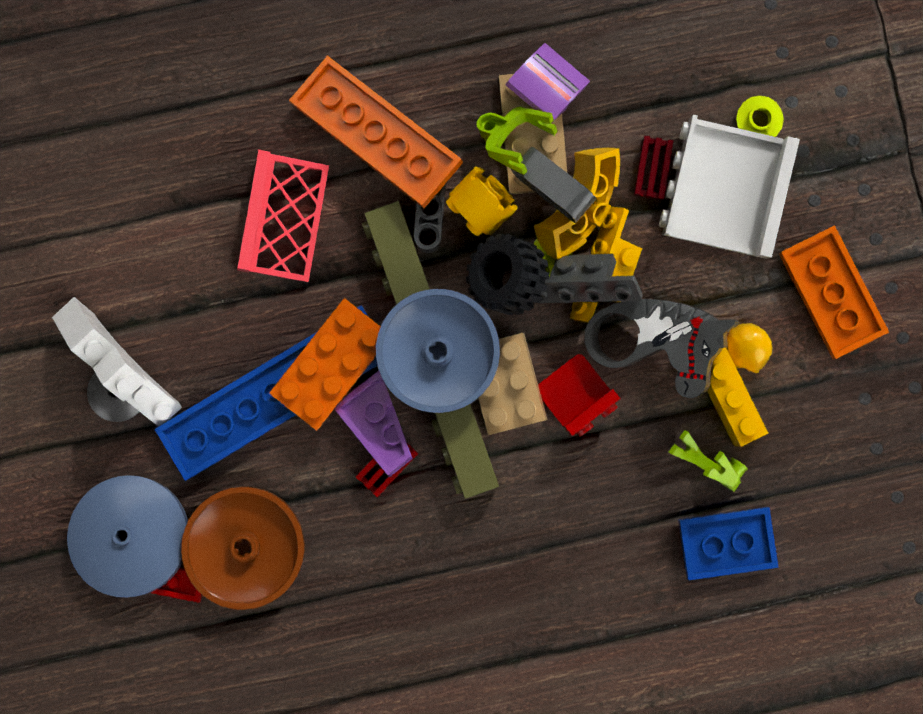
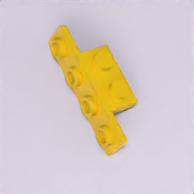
[570,207,642,323]

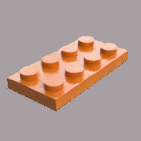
[779,225,889,360]
[269,298,381,431]

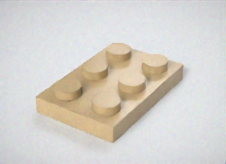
[478,333,547,435]

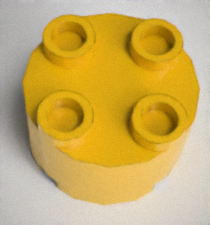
[446,166,518,236]

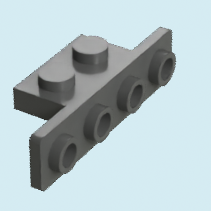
[534,254,643,304]

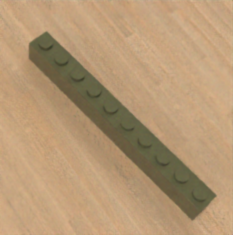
[362,201,499,499]

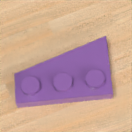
[335,371,413,477]

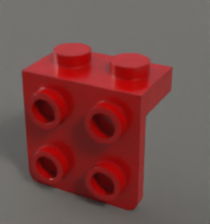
[538,354,621,437]

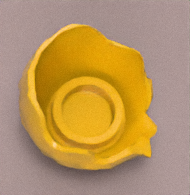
[727,323,773,373]

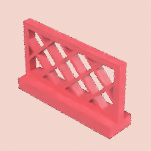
[237,150,329,283]

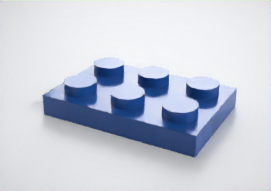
[678,507,779,580]

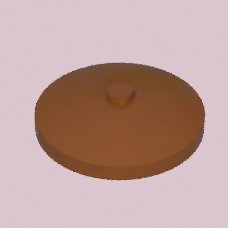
[181,486,305,610]

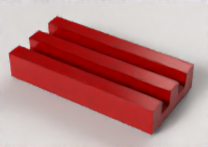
[356,443,419,498]

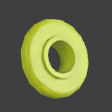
[736,96,784,137]

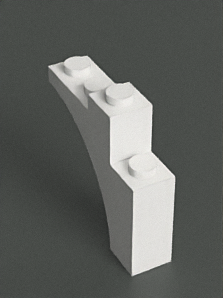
[52,297,182,427]

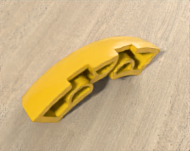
[533,148,620,259]

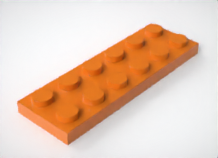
[289,55,463,209]

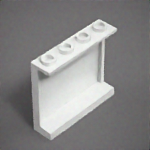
[659,115,800,259]

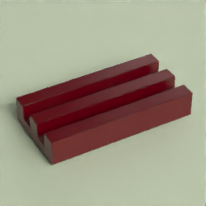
[634,135,674,200]

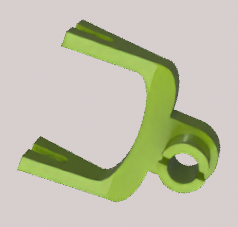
[476,106,558,175]
[669,430,748,492]

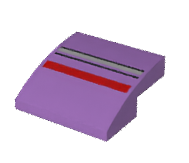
[505,43,590,123]

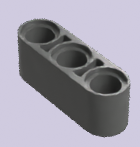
[511,147,596,223]
[414,184,446,253]

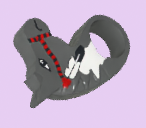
[585,299,739,398]

